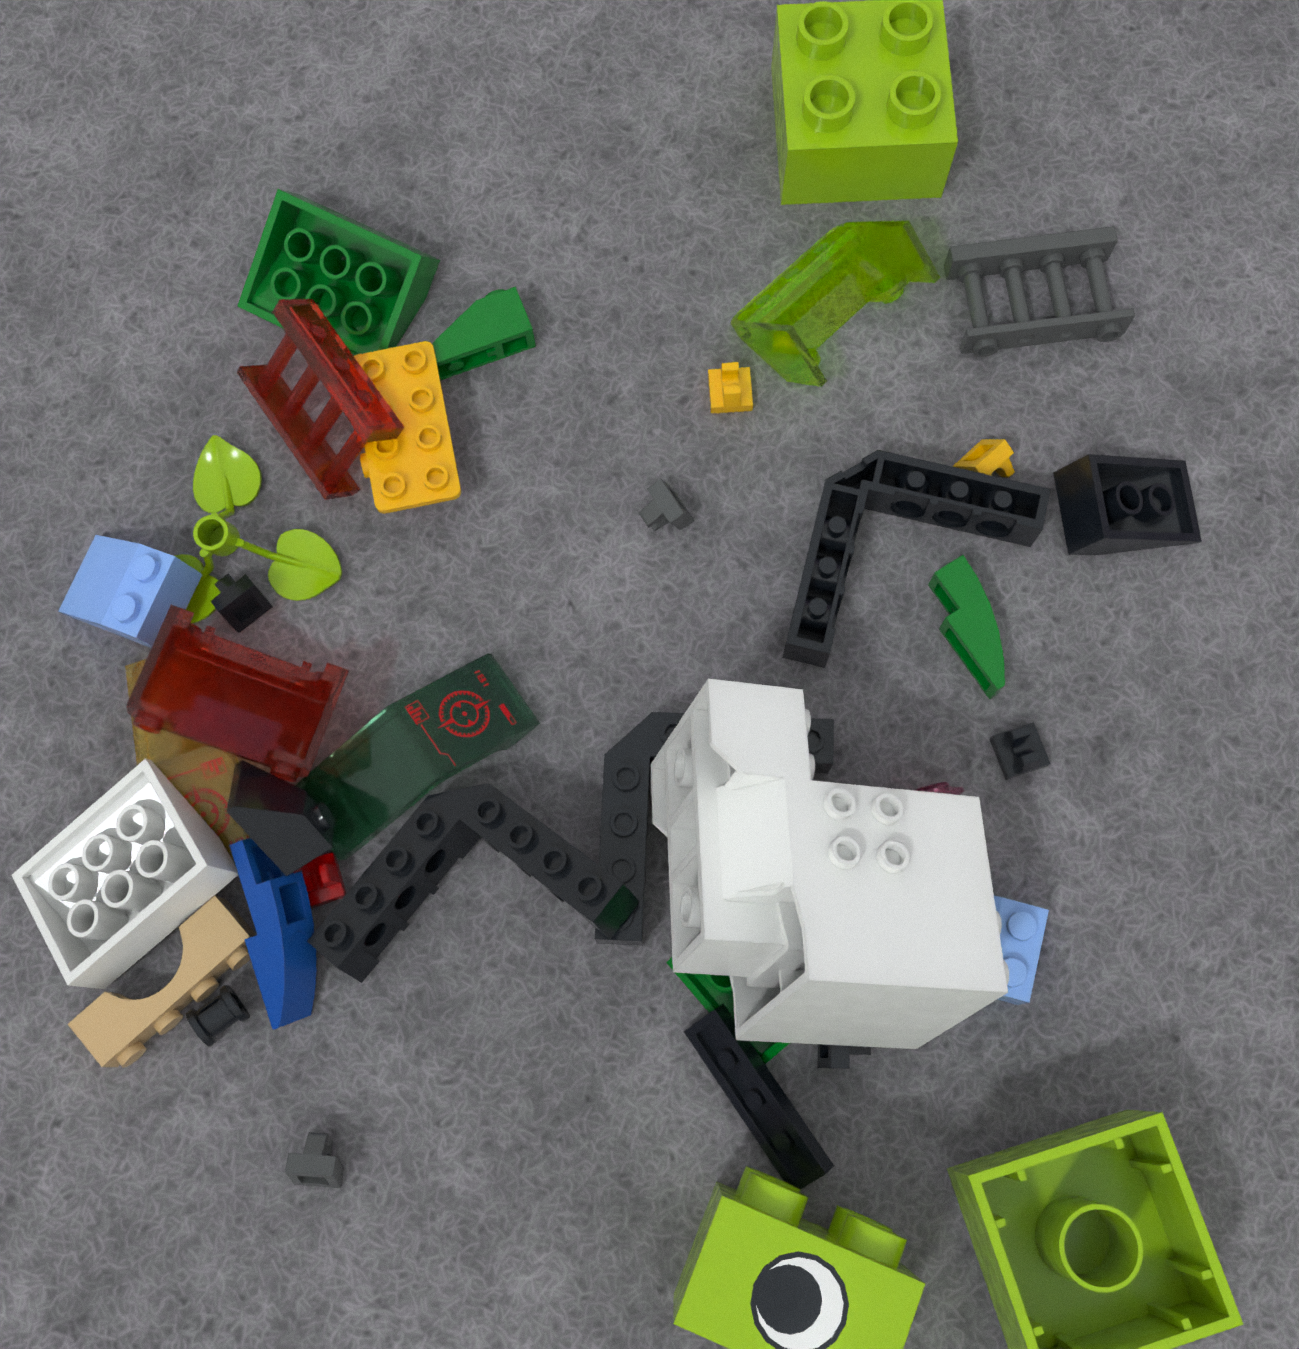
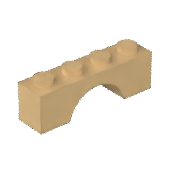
[68,895,256,1068]

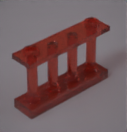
[237,299,404,500]

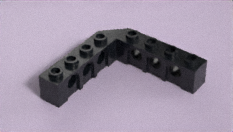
[782,450,1051,668]
[595,712,834,946]
[307,783,640,983]

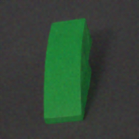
[928,555,1005,700]

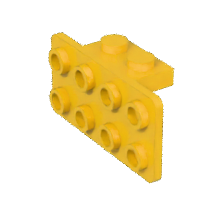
[350,341,461,514]

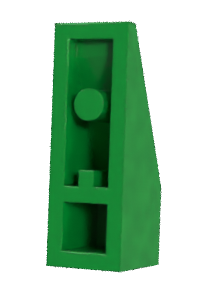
[432,286,536,381]

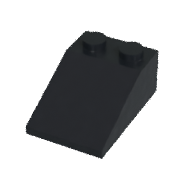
[1053,454,1202,555]

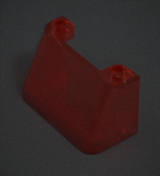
[126,604,349,782]

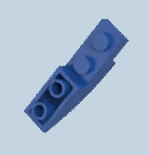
[229,838,317,1030]

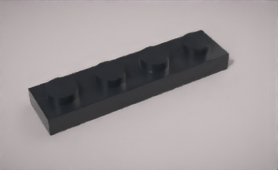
[684,1003,834,1190]

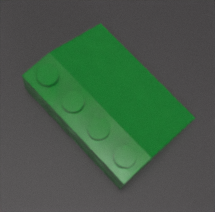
[237,189,440,360]

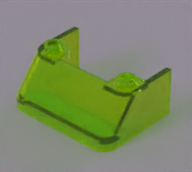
[730,221,941,387]

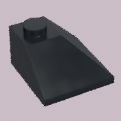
[226,760,335,876]

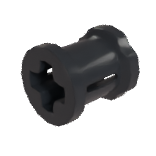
[186,985,250,1047]

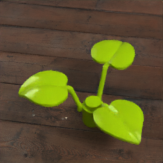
[174,435,342,626]

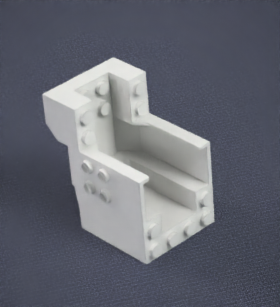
[650,678,1009,1049]

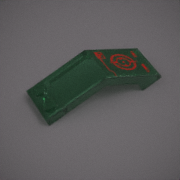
[295,653,540,861]

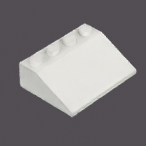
[12,758,238,989]

